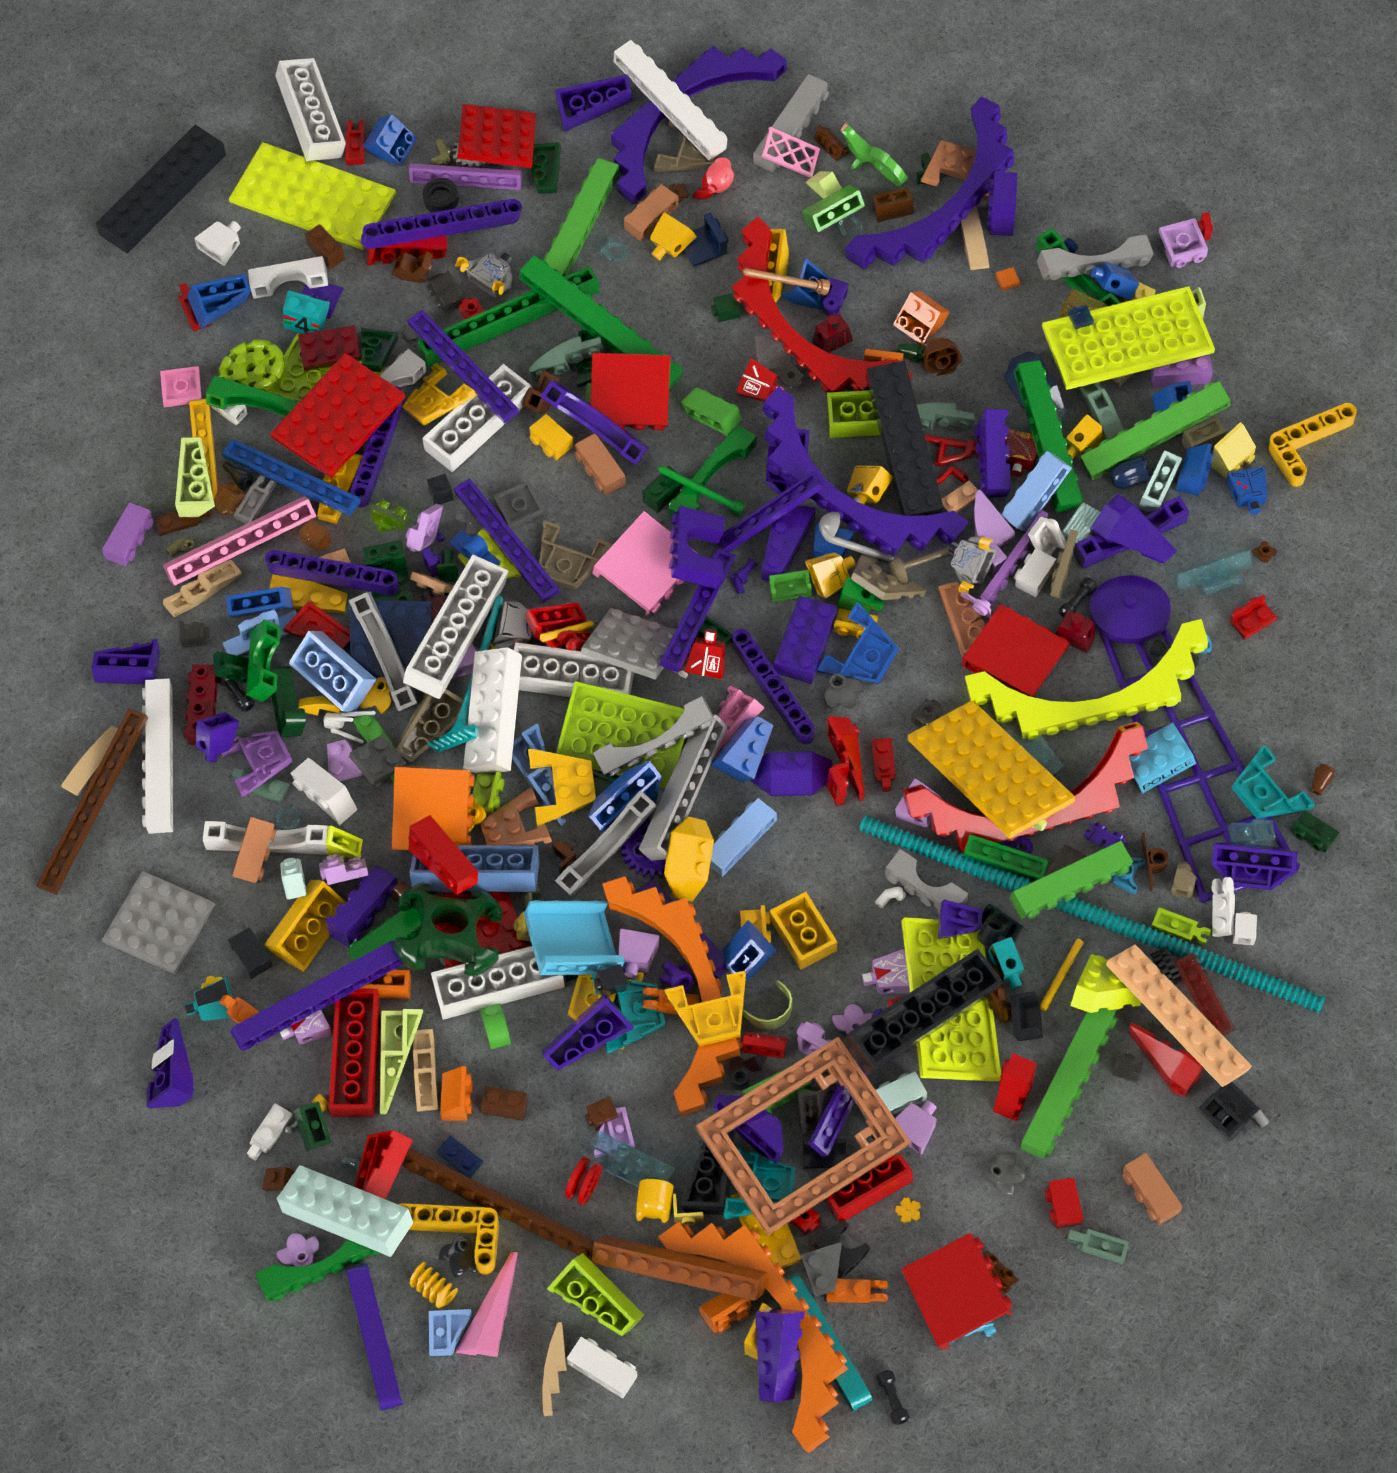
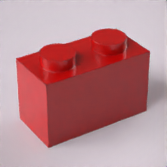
[1045,1177,1083,1229]

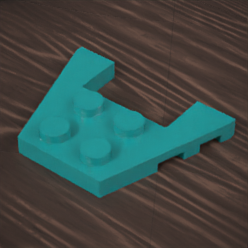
[1231,745,1316,819]
[592,974,665,1055]
[724,1146,796,1219]

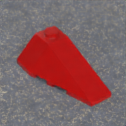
[827,716,864,802]
[1128,1023,1203,1097]

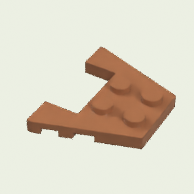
[921,140,989,201]
[480,787,552,845]

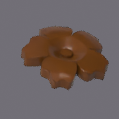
[669,183,689,203]

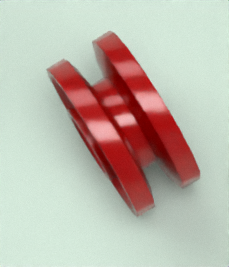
[565,1157,603,1206]

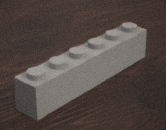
[753,74,829,172]

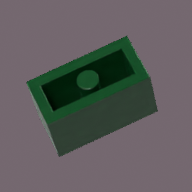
[642,466,684,513]
[293,1101,332,1152]

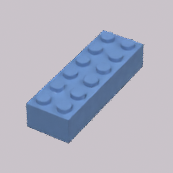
[410,845,540,892]

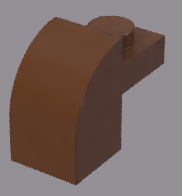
[392,251,433,283]
[522,370,562,414]

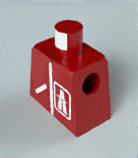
[736,359,785,402]
[684,629,725,679]

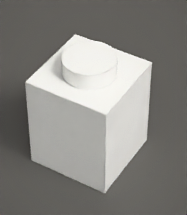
[1233,912,1257,945]

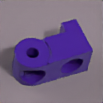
[823,278,849,316]

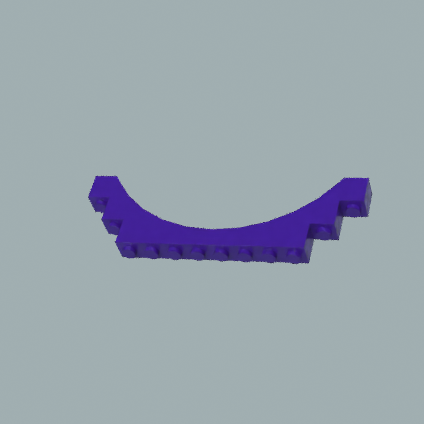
[611,46,787,205]
[845,96,1014,270]
[762,386,969,557]

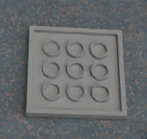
[581,608,676,680]
[102,871,215,974]

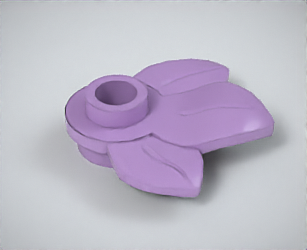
[960,592,992,619]
[832,1004,873,1035]
[277,1233,319,1267]

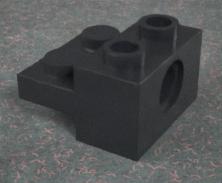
[1198,1082,1260,1141]

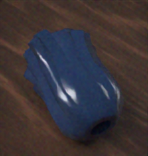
[1110,456,1152,489]

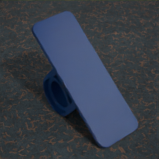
[450,531,500,566]

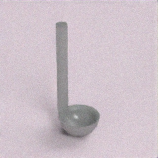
[819,512,894,562]

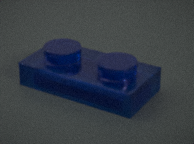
[436,1135,483,1178]

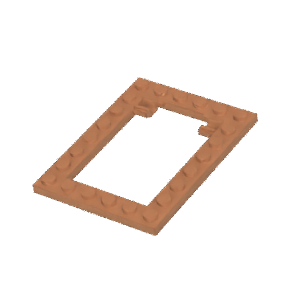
[695,1036,911,1236]

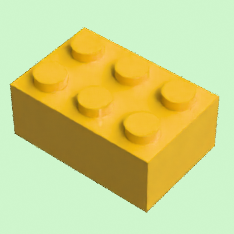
[770,892,837,970]

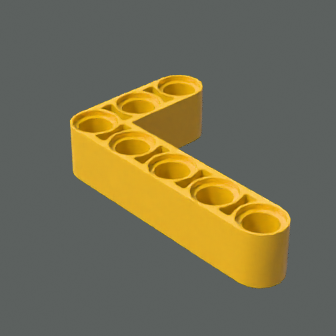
[1268,403,1357,487]
[398,1203,499,1275]

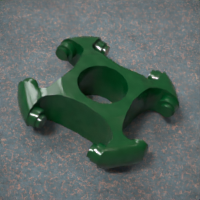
[393,881,502,978]

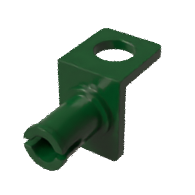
[437,549,459,596]

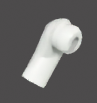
[875,886,906,908]

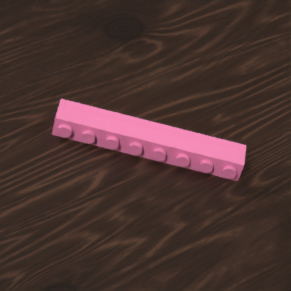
[163,496,317,585]

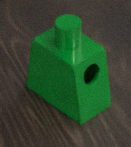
[837,577,885,613]

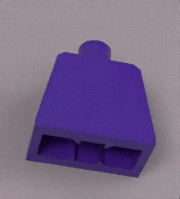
[196,712,239,762]

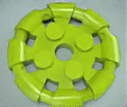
[219,339,285,391]

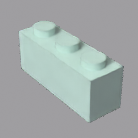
[1138,450,1182,513]
[860,1072,927,1121]

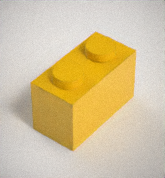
[529,414,574,461]

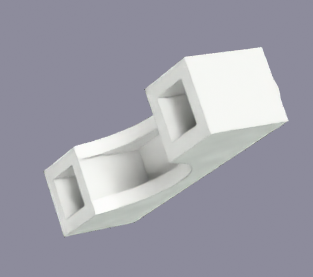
[248,256,328,299]

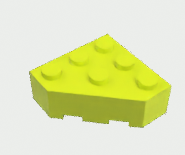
[1071,954,1142,1013]

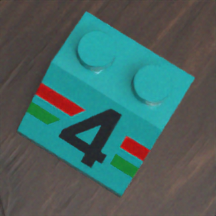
[283,290,330,334]

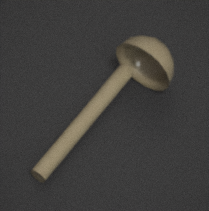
[888,547,951,585]

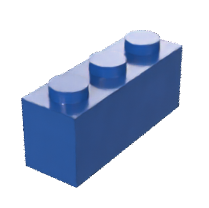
[226,587,293,618]

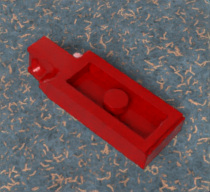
[178,283,211,332]
[871,738,896,792]

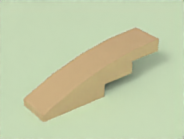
[960,207,989,270]
[163,560,242,618]
[61,726,118,796]
[413,1029,438,1112]
[542,1322,567,1416]

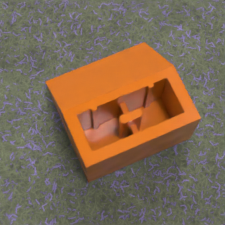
[893,291,950,346]
[440,1066,473,1121]
[699,1293,751,1334]

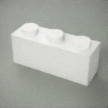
[567,1337,637,1398]

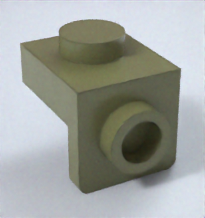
[431,139,451,166]

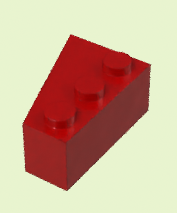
[993,1053,1037,1122]
[354,1130,413,1199]

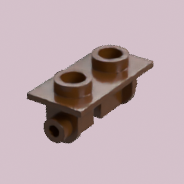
[814,125,849,162]
[983,1250,1019,1294]

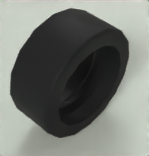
[422,178,459,213]

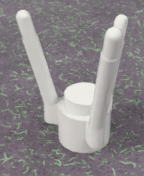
[324,711,376,744]

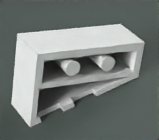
[291,757,358,825]

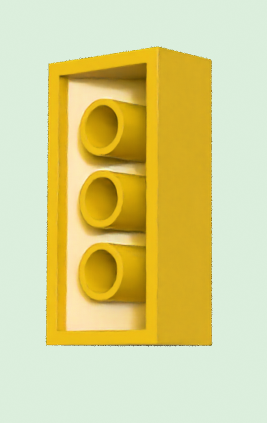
[264,880,346,972]

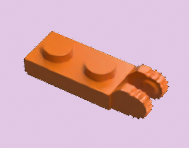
[642,987,699,1015]
[827,1279,888,1303]

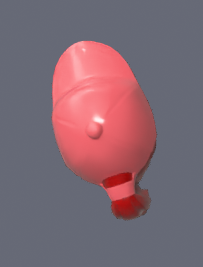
[692,158,734,199]

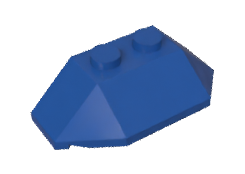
[588,761,662,831]

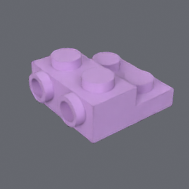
[1159,218,1208,268]
[406,504,443,552]
[319,854,368,885]
[796,1021,832,1055]

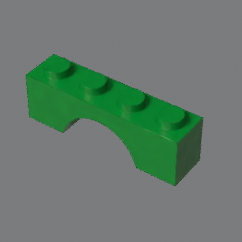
[246,619,281,702]

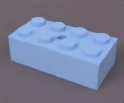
[289,631,377,712]

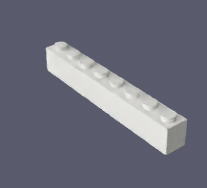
[613,40,727,161]
[142,678,173,834]

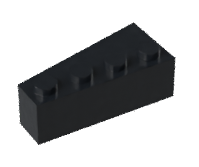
[681,1130,735,1215]

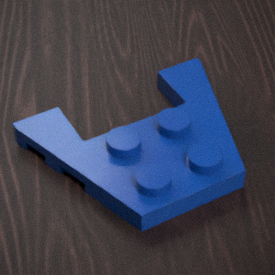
[817,602,899,684]

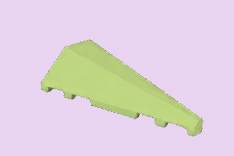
[380,1009,423,1115]

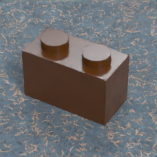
[305,224,345,269]
[480,1086,528,1121]

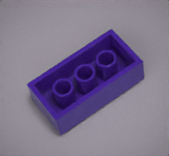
[774,595,837,684]

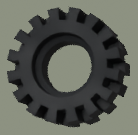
[1150,947,1183,985]

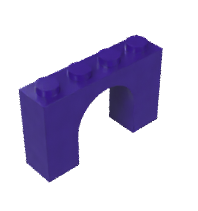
[669,506,725,589]

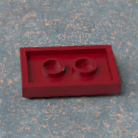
[298,325,361,371]

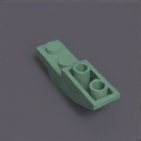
[529,336,606,380]
[1077,382,1123,440]
[917,402,975,431]

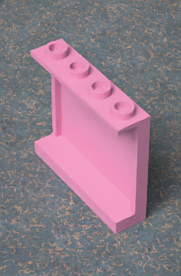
[592,511,698,617]

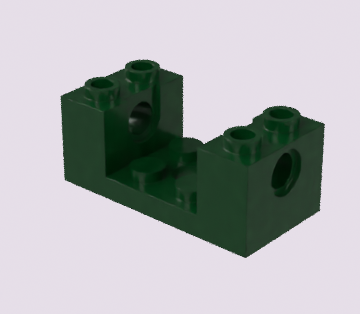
[363,540,413,601]

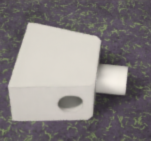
[194,221,241,266]

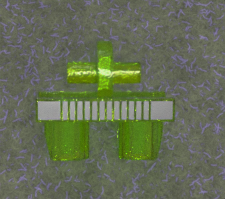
[369,499,407,533]

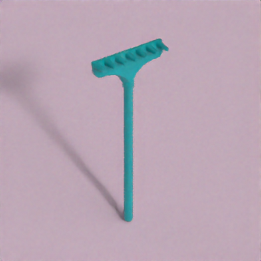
[427,595,503,752]

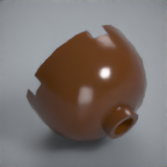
[923,337,962,376]

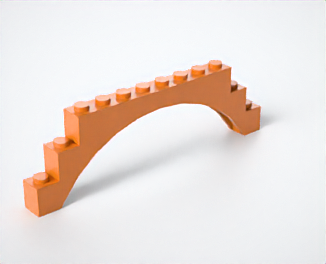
[602,876,742,1117]
[658,1222,848,1453]

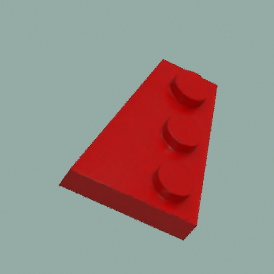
[283,601,350,650]

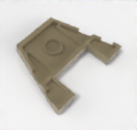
[654,120,716,172]
[539,520,613,591]
[850,553,927,600]

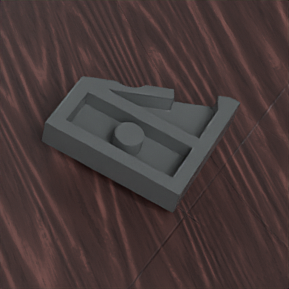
[800,1242,842,1297]

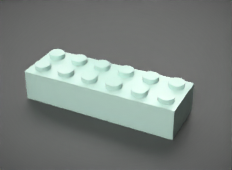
[277,1165,413,1257]

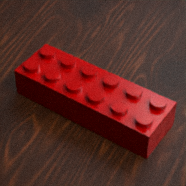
[329,989,381,1117]

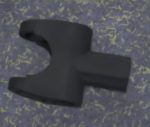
[804,1220,871,1277]

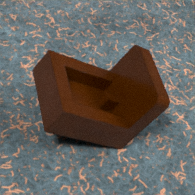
[552,839,576,874]
[585,1096,619,1131]
[262,1167,295,1192]

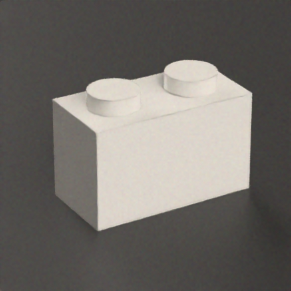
[1014,548,1057,597]

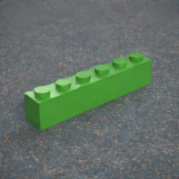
[1010,841,1133,919]

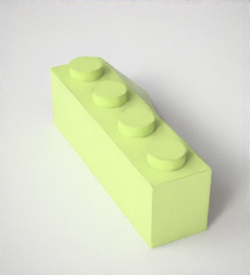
[175,437,215,517]

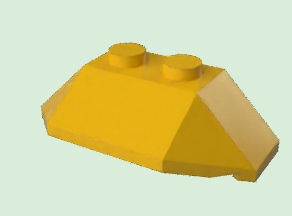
[768,229,789,303]
[664,816,714,902]

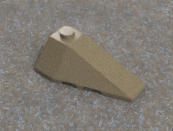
[395,689,464,762]

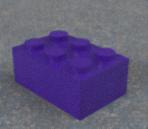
[987,172,1017,236]

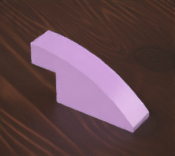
[973,490,1015,574]

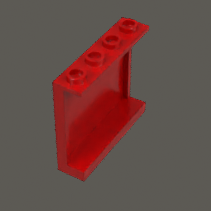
[590,353,671,431]
[962,604,1069,698]
[901,1233,1013,1350]

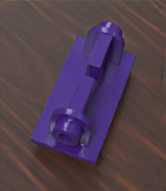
[1084,822,1128,848]

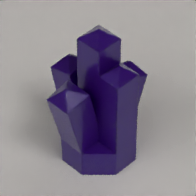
[658,960,694,993]

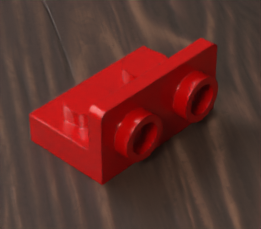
[1230,595,1277,640]
[827,762,849,807]
[742,1032,787,1059]

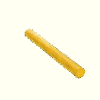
[540,621,594,642]
[1040,939,1084,1011]

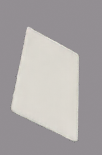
[152,1039,174,1069]

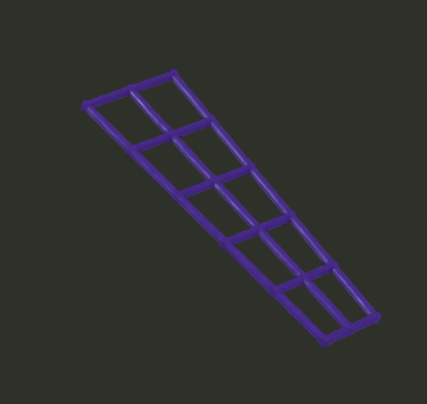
[1100,627,1300,903]

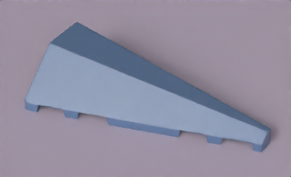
[512,724,566,827]

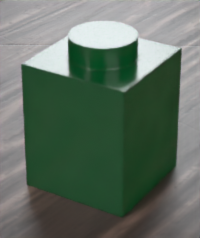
[711,293,740,322]

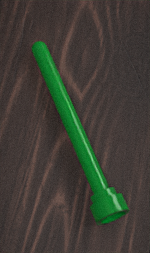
[657,465,745,517]

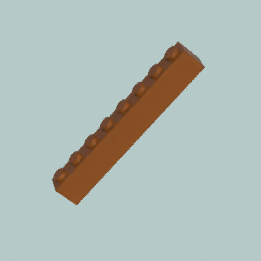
[592,1235,767,1301]

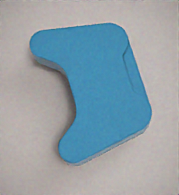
[1112,857,1146,894]

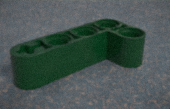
[270,666,306,738]

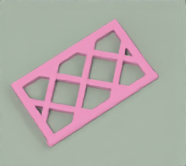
[761,127,820,178]

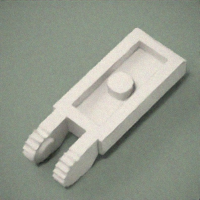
[1212,877,1235,937]

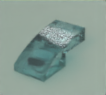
[1228,820,1276,844]

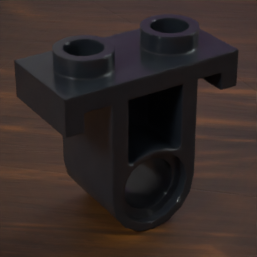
[977,903,1024,947]

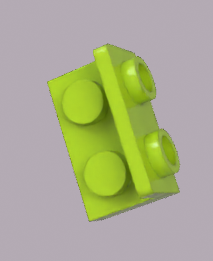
[472,771,505,815]

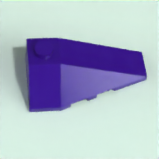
[1090,493,1177,564]
[147,1018,194,1108]

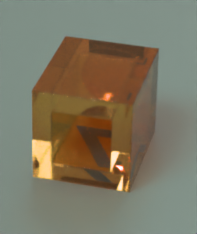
[214,483,246,515]
[299,518,331,553]

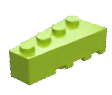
[547,1253,644,1336]

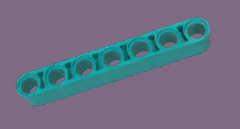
[785,1272,872,1411]

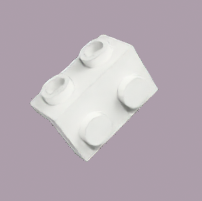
[1028,517,1066,556]

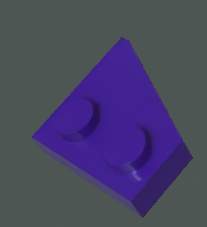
[938,899,983,939]

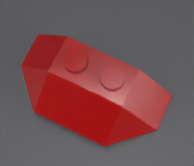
[526,602,587,648]

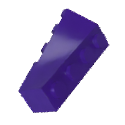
[542,993,634,1071]

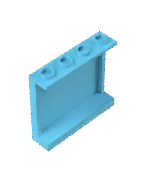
[524,900,625,975]

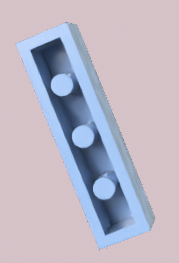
[1001,451,1072,532]
[710,798,777,877]

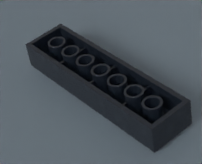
[96,124,226,254]
[865,360,944,516]
[842,949,1003,1076]

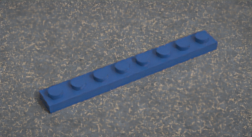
[221,439,361,516]

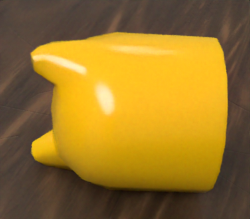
[636,1179,674,1224]

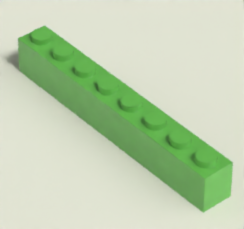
[544,158,619,277]
[1080,381,1231,481]
[1020,1008,1118,1160]

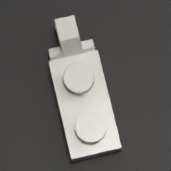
[247,1104,293,1161]

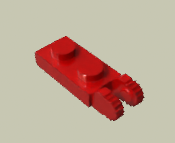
[345,120,365,165]
[557,630,591,651]

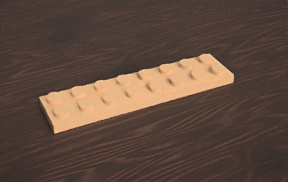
[1106,945,1252,1087]

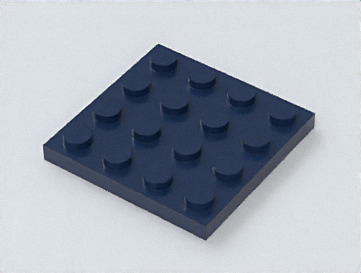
[350,600,432,679]

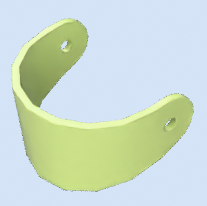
[743,980,792,1030]

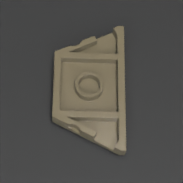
[1050,529,1078,599]

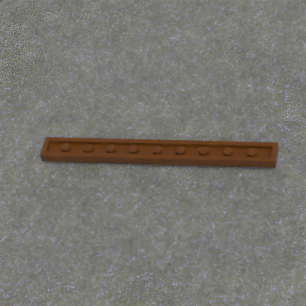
[36,708,148,895]
[403,1148,595,1262]

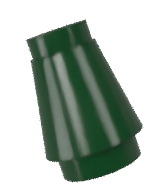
[897,343,926,362]

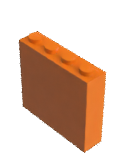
[392,766,474,850]

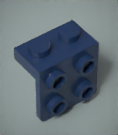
[684,212,729,266]

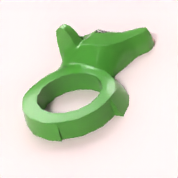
[841,123,908,187]

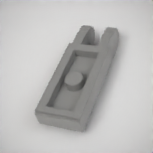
[234,475,276,524]

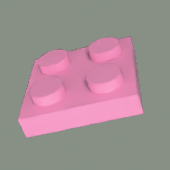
[160,366,202,408]

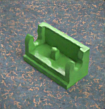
[769,570,812,603]

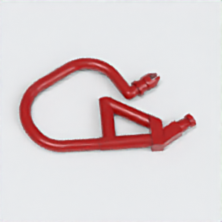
[925,435,979,485]

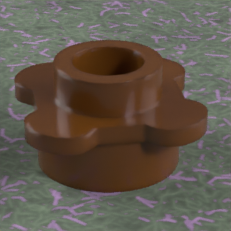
[1253,541,1277,563]

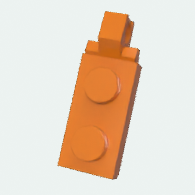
[219,995,259,1024]

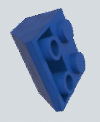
[363,114,418,166]
[1152,381,1198,425]
[1176,444,1214,496]
[722,920,777,981]

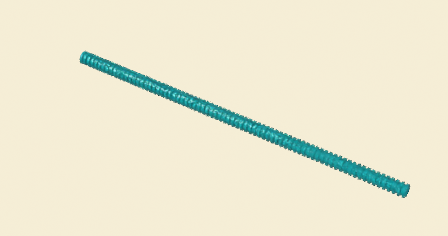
[859,814,1325,1013]

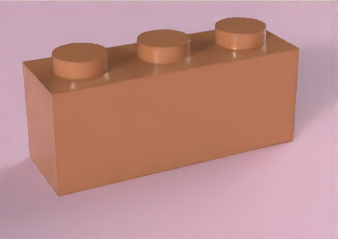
[624,184,679,242]
[574,433,626,495]
[232,817,277,883]
[1122,1153,1182,1225]

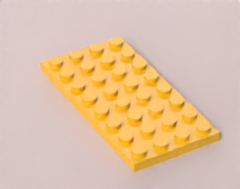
[908,701,1075,839]

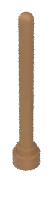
[743,268,830,295]

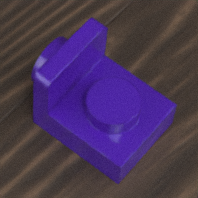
[422,548,442,577]

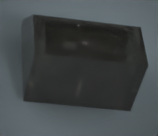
[795,1084,838,1135]

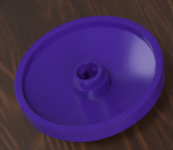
[1090,575,1171,644]

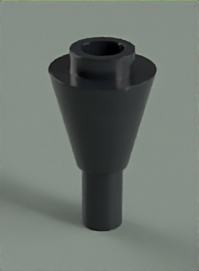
[223,461,253,489]

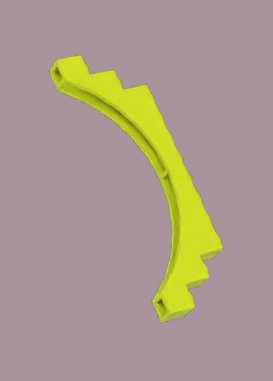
[965,619,1208,740]

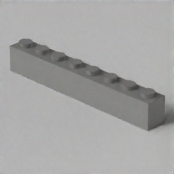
[639,714,727,861]

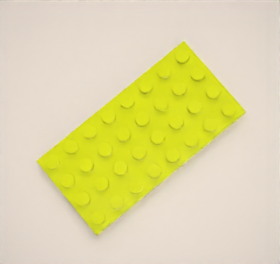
[229,142,396,250]
[1042,286,1215,390]
[901,917,1001,1082]

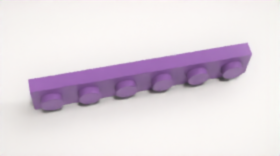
[409,163,522,190]
[979,510,1048,606]

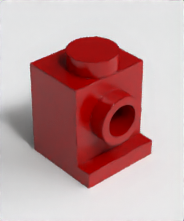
[459,297,485,320]
[790,1208,820,1236]

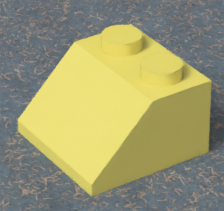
[1211,422,1256,479]

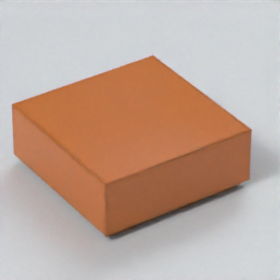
[995,267,1020,291]

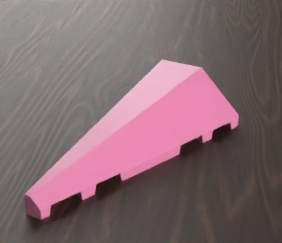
[713,686,764,759]
[456,1252,518,1357]

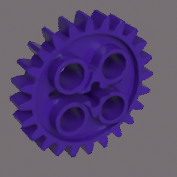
[621,817,666,879]

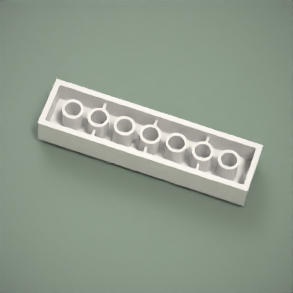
[403,555,509,699]

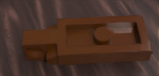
[155,511,211,536]
[986,965,1012,1023]

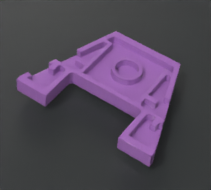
[220,730,292,797]

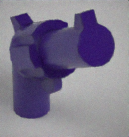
[729,558,757,594]

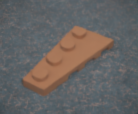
[938,581,986,658]

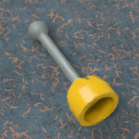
[285,1094,329,1134]

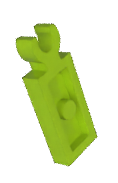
[1151,907,1211,945]

